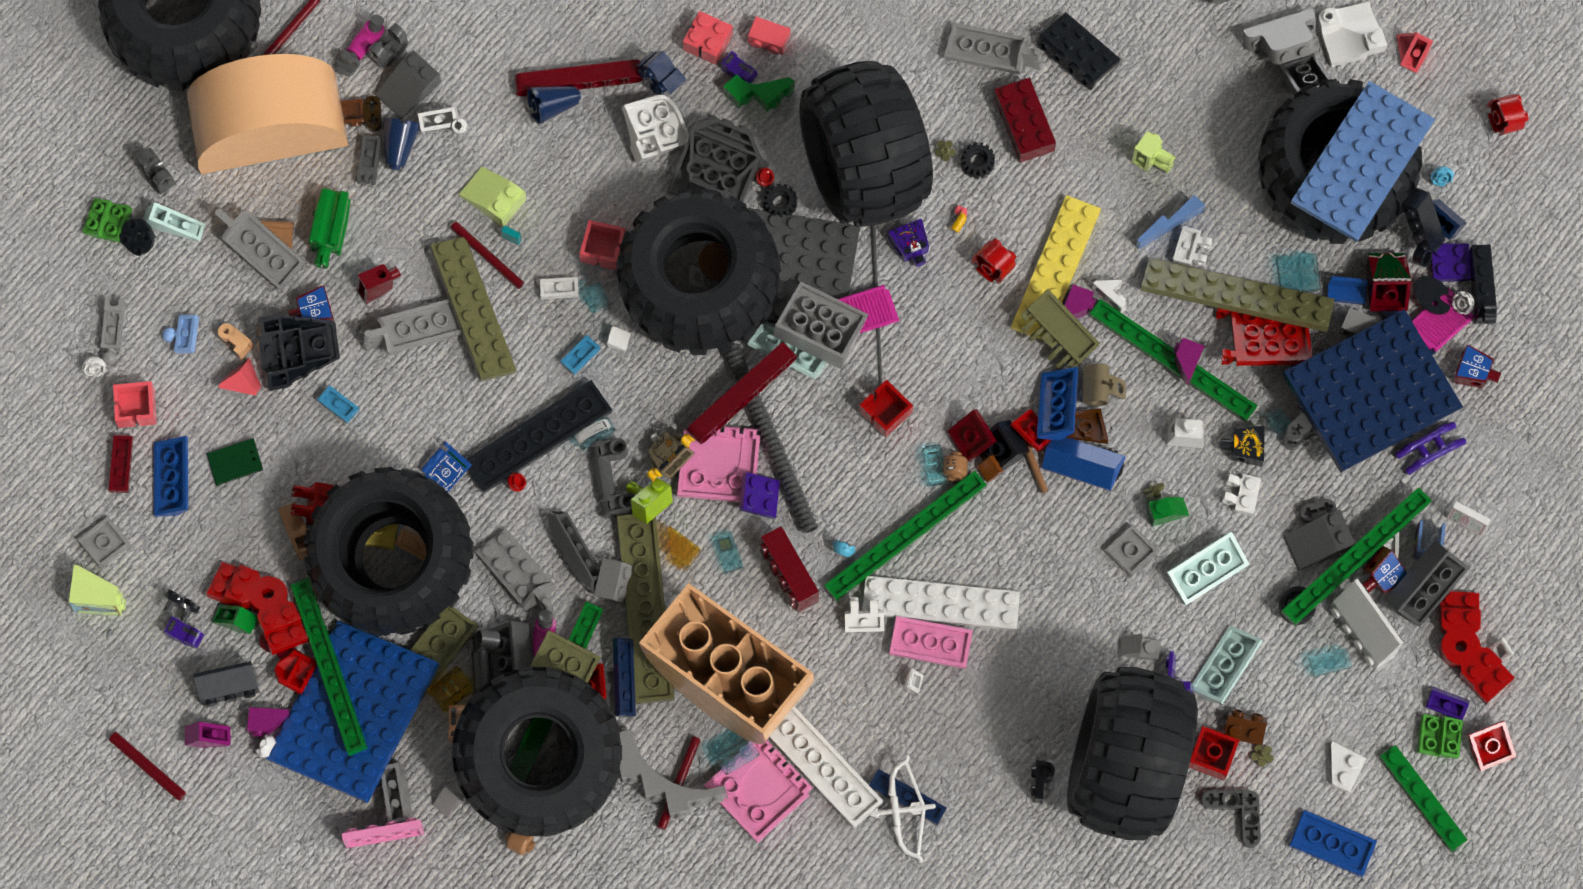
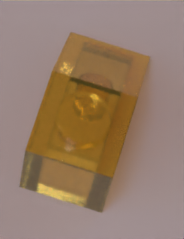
[667,526,701,571]

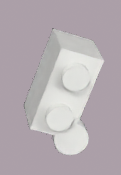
[418,107,467,133]

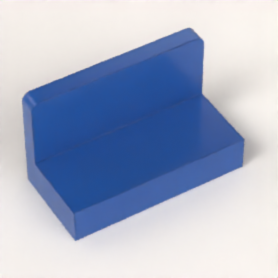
[1327,276,1368,305]

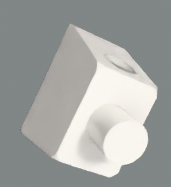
[1167,418,1205,448]

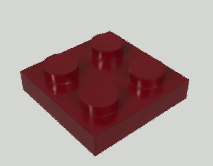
[947,409,996,462]

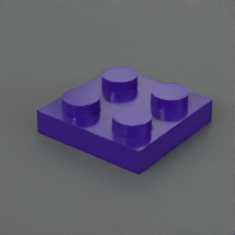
[1431,243,1471,282]
[739,472,780,519]

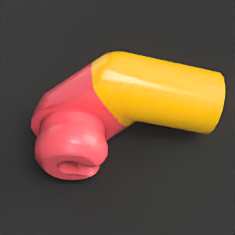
[951,205,967,233]

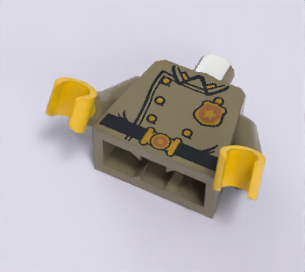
[647,432,695,482]

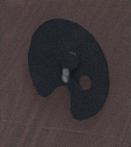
[1414,276,1450,315]

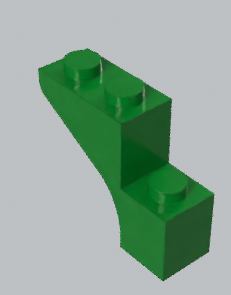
[723,75,795,112]

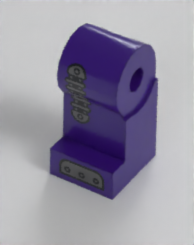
[721,51,758,83]
[164,616,205,649]

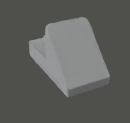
[1119,634,1161,661]
[433,778,466,818]

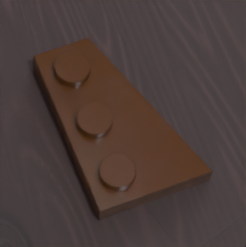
[1065,408,1108,444]

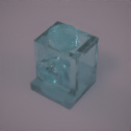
[584,282,609,313]

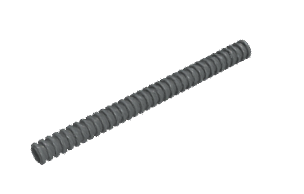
[724,344,819,533]

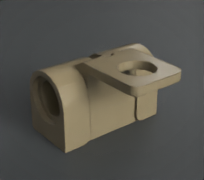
[1082,364,1126,408]

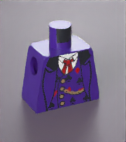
[888,219,929,267]

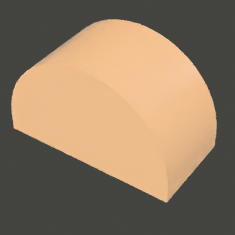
[186,54,349,175]
[639,583,814,744]

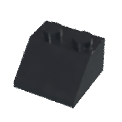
[980,420,1030,470]

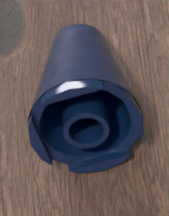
[527,86,581,124]
[383,118,420,171]

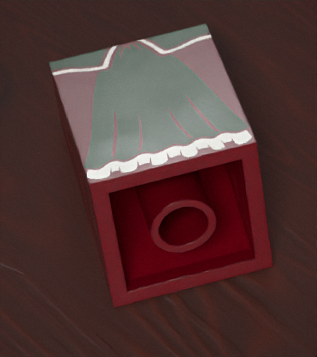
[1366,253,1412,311]

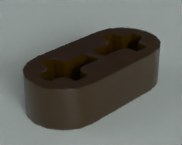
[364,95,382,132]

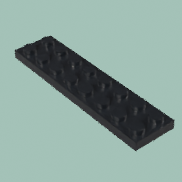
[466,380,613,494]

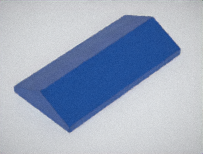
[1037,367,1078,441]
[154,436,188,517]
[1041,438,1126,491]

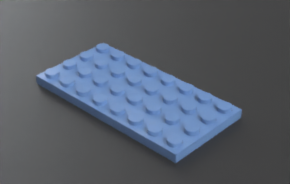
[1291,81,1435,242]

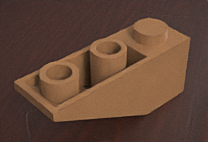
[278,502,308,561]

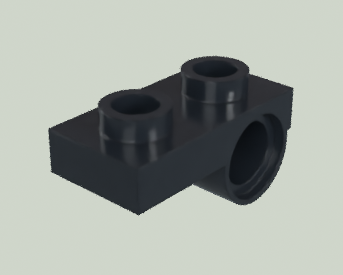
[1031,760,1055,803]

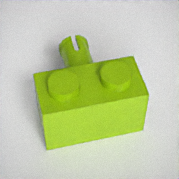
[626,478,673,524]

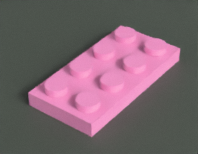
[889,616,973,669]
[342,818,425,848]

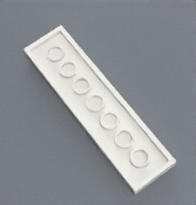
[862,576,1020,631]
[769,706,883,829]

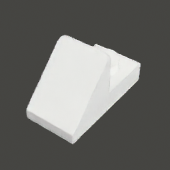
[1092,280,1126,313]

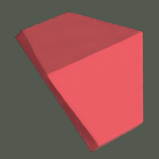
[1396,32,1433,73]
[219,358,261,396]

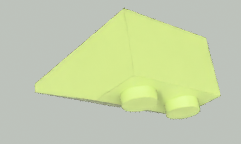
[459,167,526,227]

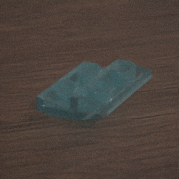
[1276,253,1321,292]
[706,732,760,775]

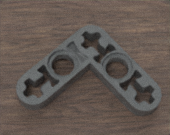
[1201,790,1261,848]

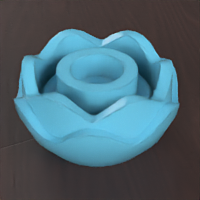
[1431,166,1454,187]
[832,539,856,557]

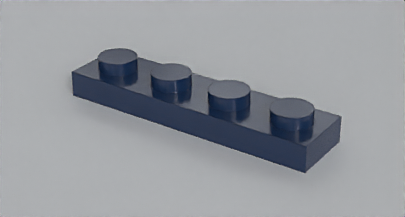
[613,638,636,717]
[869,769,947,826]

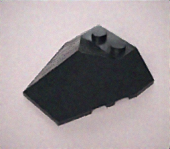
[256,314,340,391]

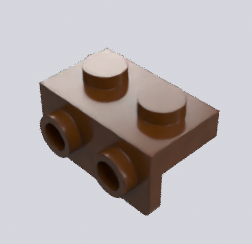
[340,98,365,127]
[1224,709,1267,745]

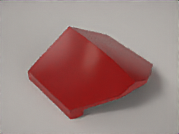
[274,650,317,695]

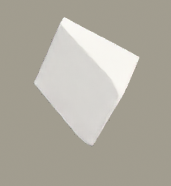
[607,326,631,352]

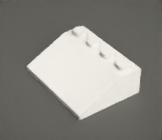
[1330,579,1403,670]

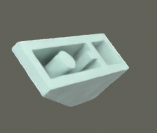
[143,202,206,242]

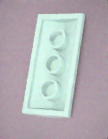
[747,321,827,379]
[1167,531,1249,605]
[1192,625,1262,704]

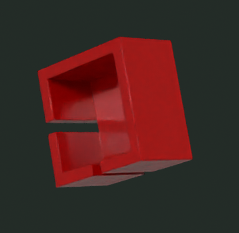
[859,379,913,438]

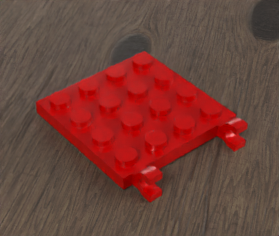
[1216,308,1313,366]

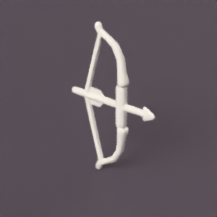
[870,755,936,863]

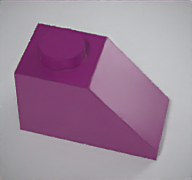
[1065,284,1096,319]
[1173,338,1204,385]
[247,707,290,738]
[185,722,231,748]

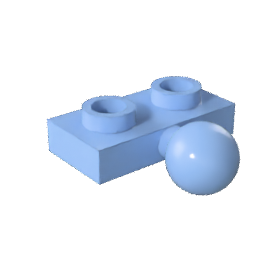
[162,315,199,354]

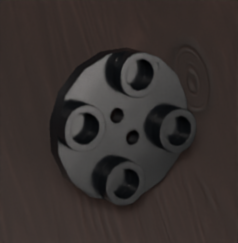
[119,218,156,256]
[163,589,200,622]

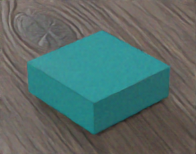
[501,225,522,246]

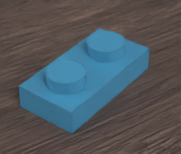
[560,335,601,376]
[317,385,360,424]

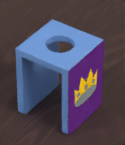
[1413,520,1446,559]

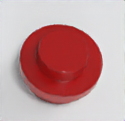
[756,168,774,187]
[508,473,526,492]

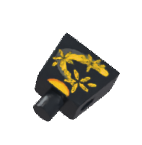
[1220,426,1265,467]

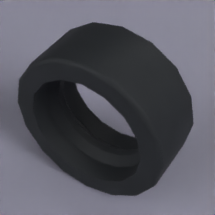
[1278,586,1316,625]

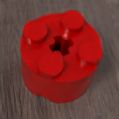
[1487,94,1529,136]
[972,238,1016,284]

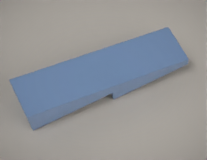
[1136,195,1205,249]

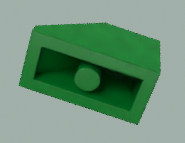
[1146,497,1189,527]
[211,604,257,634]

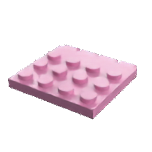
[677,423,760,502]
[704,740,812,844]

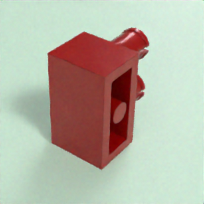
[290,482,334,526]

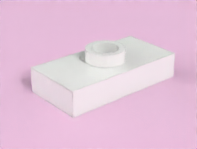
[540,277,579,300]

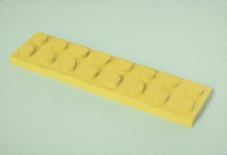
[1011,195,1101,342]

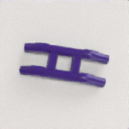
[1395,422,1466,475]

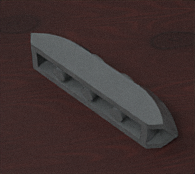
[549,510,600,592]

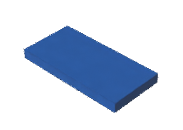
[1289,810,1377,878]

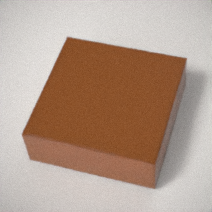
[978,455,1003,483]

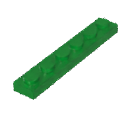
[1379,745,1468,852]

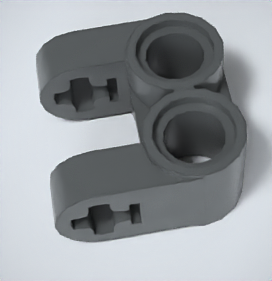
[368,23,409,68]
[138,148,176,195]
[1282,410,1315,451]

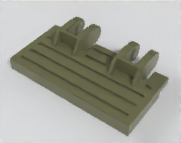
[1020,289,1100,369]

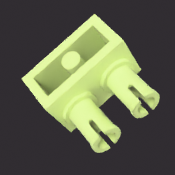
[1131,131,1176,174]

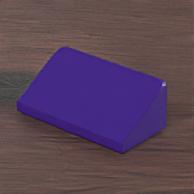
[1425,686,1469,720]

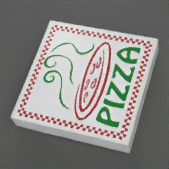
[1447,502,1491,536]

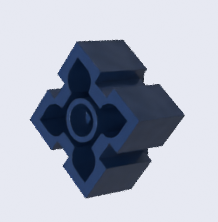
[636,51,687,95]

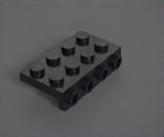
[1037,12,1121,90]

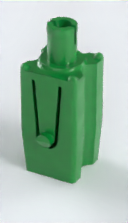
[309,188,351,269]

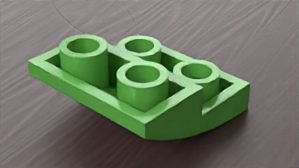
[82,198,133,243]
[1417,714,1463,759]

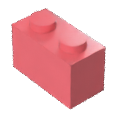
[748,16,791,55]

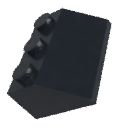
[193,661,260,707]

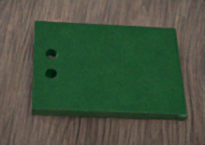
[207,438,264,486]

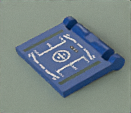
[421,441,472,492]

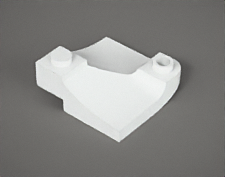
[1318,2,1387,67]
[621,95,689,164]

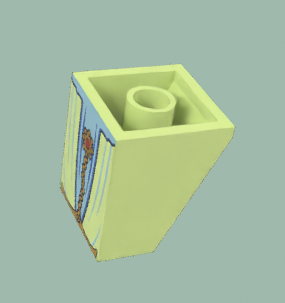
[69,565,126,616]

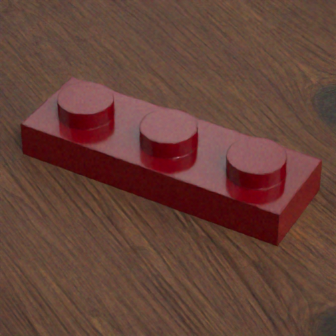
[108,435,134,493]

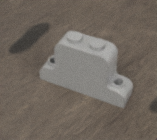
[1243,8,1316,64]

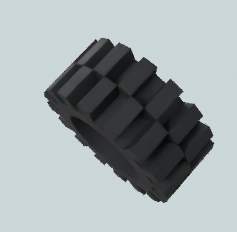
[961,142,995,179]
[763,183,797,217]

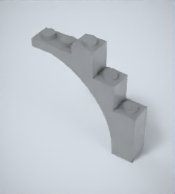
[619,729,728,820]

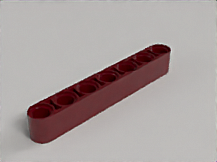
[514,59,643,96]
[687,342,797,444]

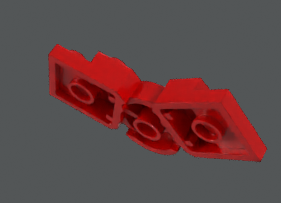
[206,562,308,655]
[1439,591,1515,704]

